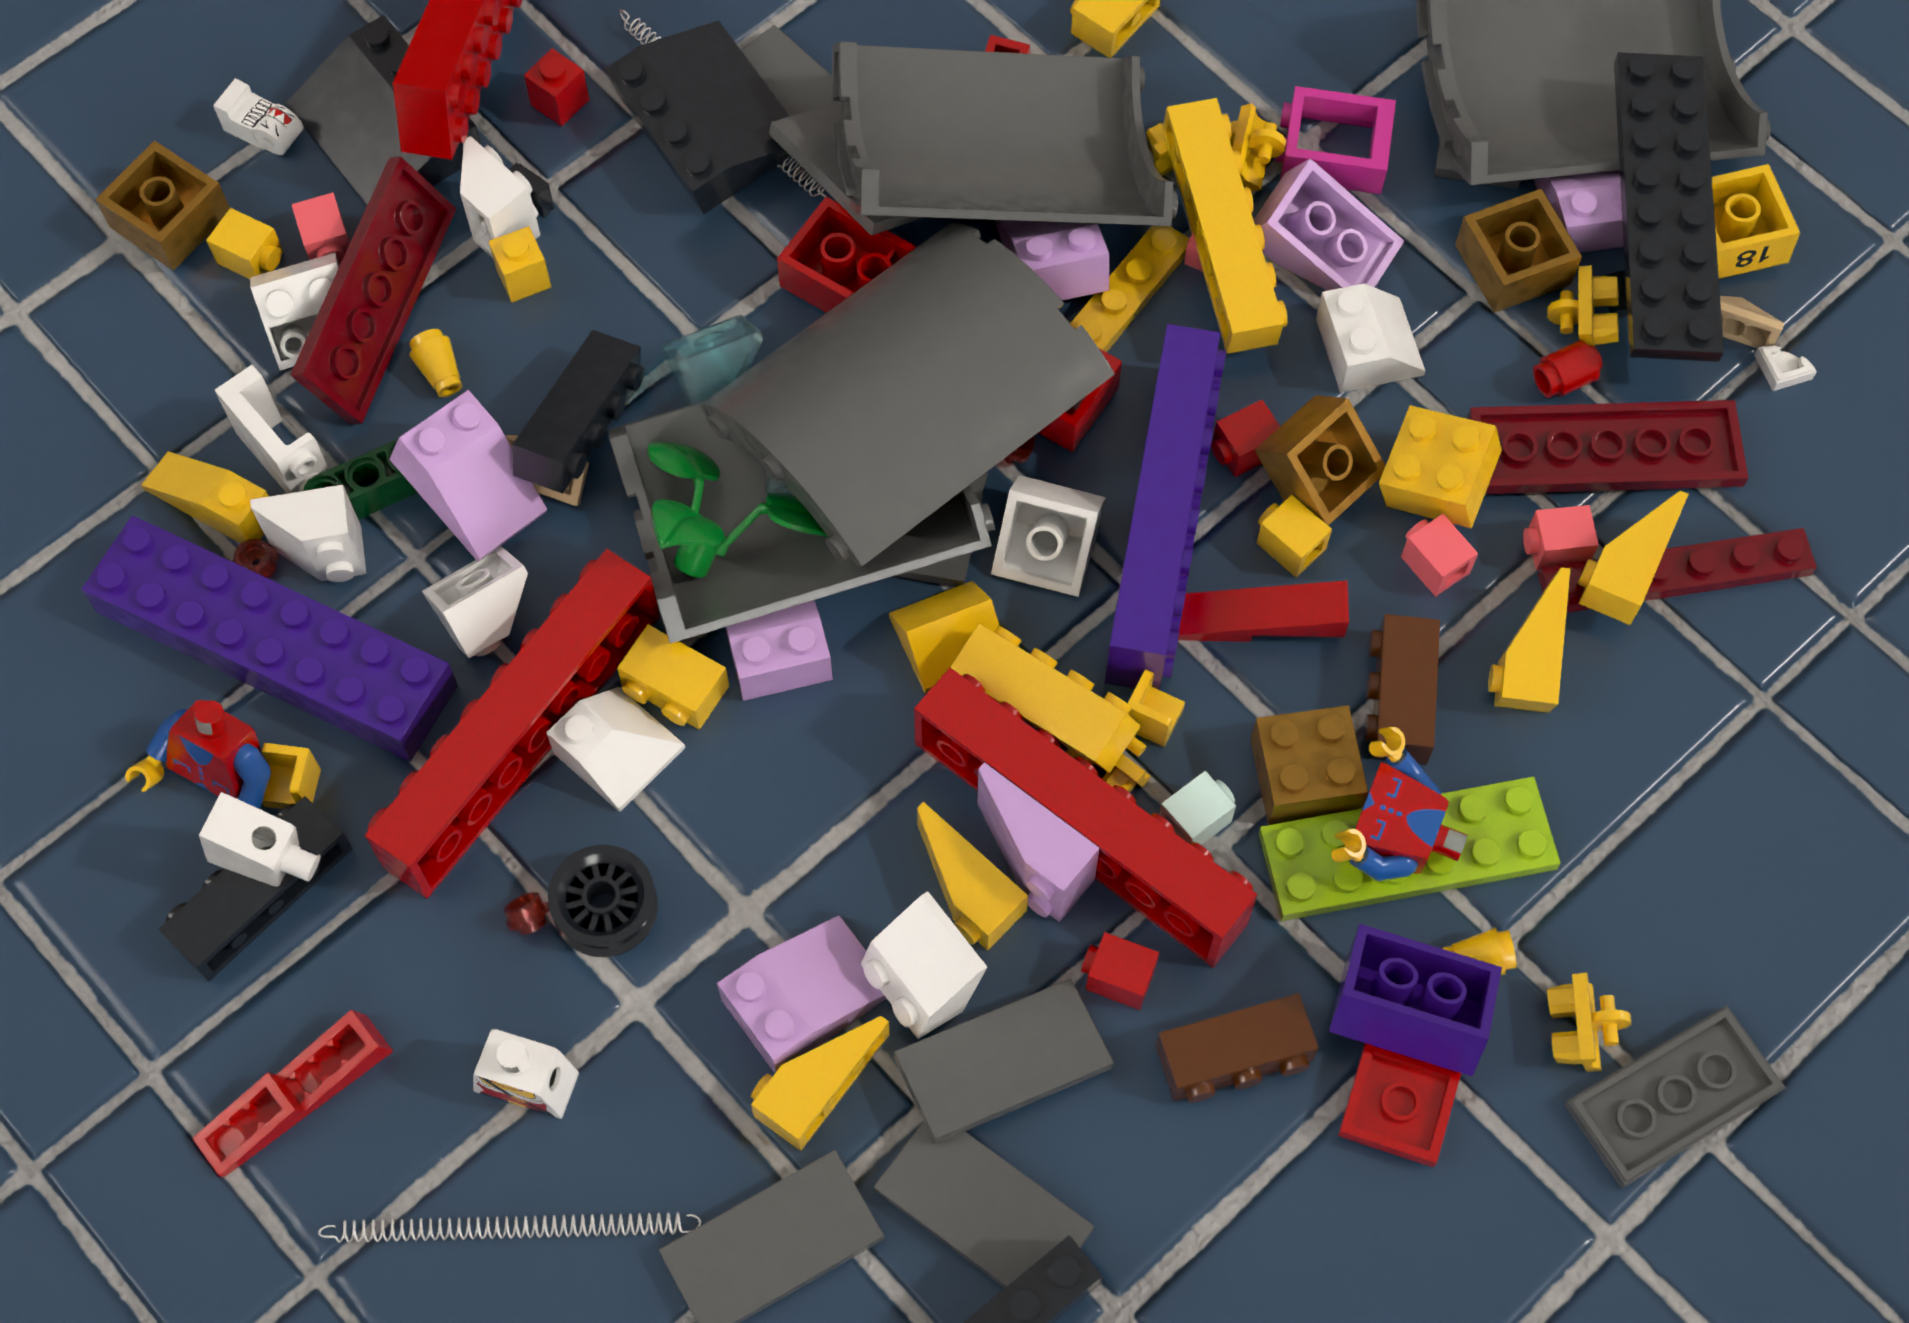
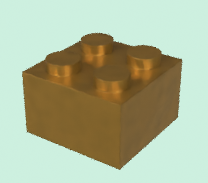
[95,140,230,271]
[1455,189,1582,313]
[1255,395,1386,525]
[1250,705,1368,825]

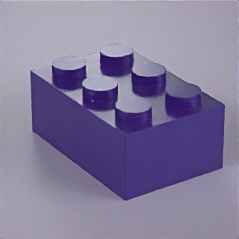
[1328,923,1502,1077]

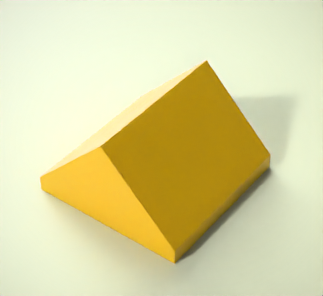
[889,581,1000,693]

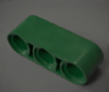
[303,439,418,520]

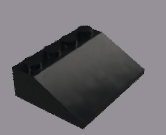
[286,15,482,206]
[604,20,790,214]

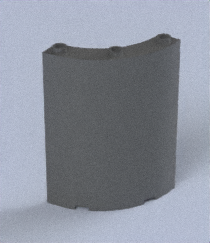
[1416,0,1771,185]
[832,41,1178,226]
[703,223,1115,566]
[608,401,995,644]

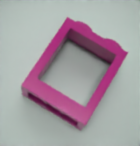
[1275,86,1396,195]

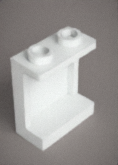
[215,365,329,494]

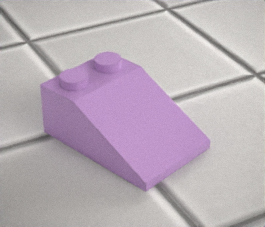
[1253,158,1404,291]
[1534,170,1624,252]
[994,220,1109,300]
[390,390,547,562]
[725,600,833,701]
[977,762,1099,922]
[717,915,887,1073]

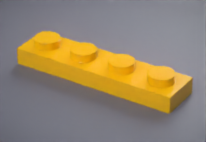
[1070,225,1190,352]

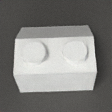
[1316,283,1425,393]
[991,475,1106,597]
[250,485,366,582]
[861,892,987,1039]

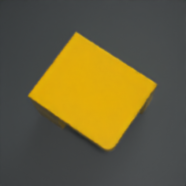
[1127,669,1185,747]
[261,743,321,809]

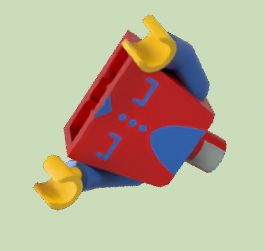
[125,700,271,809]
[1331,727,1468,881]

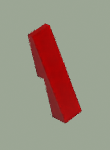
[1178,580,1349,642]
[192,1010,394,1177]

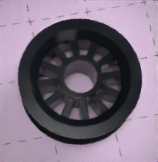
[548,845,658,957]

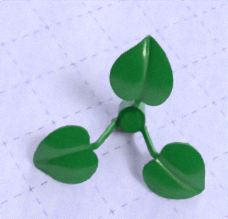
[647,442,828,578]

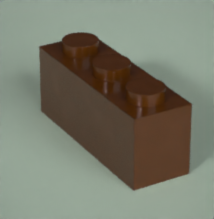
[1364,614,1440,765]
[1155,993,1319,1103]

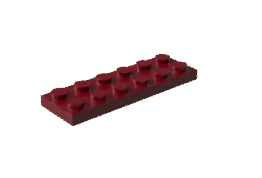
[290,156,456,424]
[1468,400,1749,494]

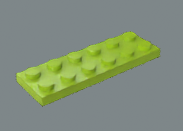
[1258,776,1561,921]

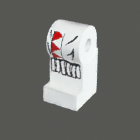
[213,78,304,155]

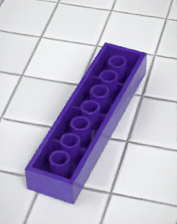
[1104,324,1226,690]
[81,515,458,762]

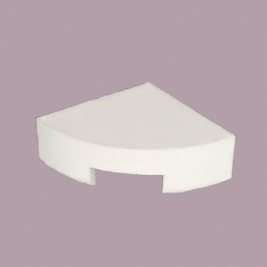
[1754,346,1817,391]

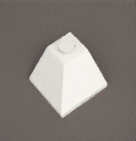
[422,546,528,658]
[546,687,685,812]

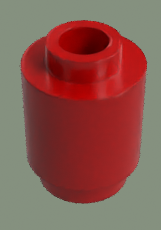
[1533,340,1603,398]

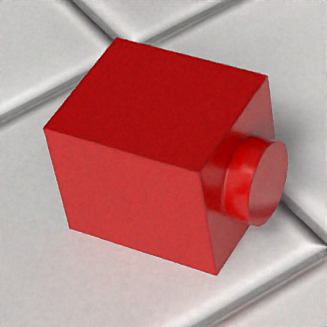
[524,48,590,127]
[1211,400,1280,477]
[1081,932,1160,1010]

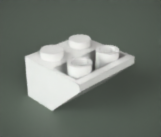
[460,136,541,258]
[250,253,339,370]

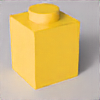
[206,208,284,279]
[488,226,552,303]
[1256,495,1332,577]

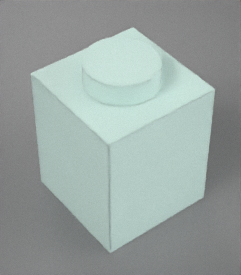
[1159,771,1236,845]

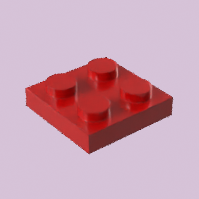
[1338,1043,1461,1168]

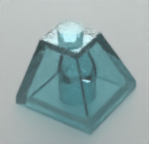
[660,314,763,405]

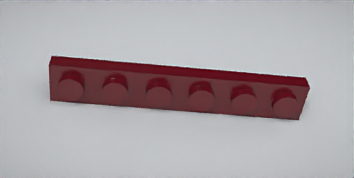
[1538,528,1817,613]

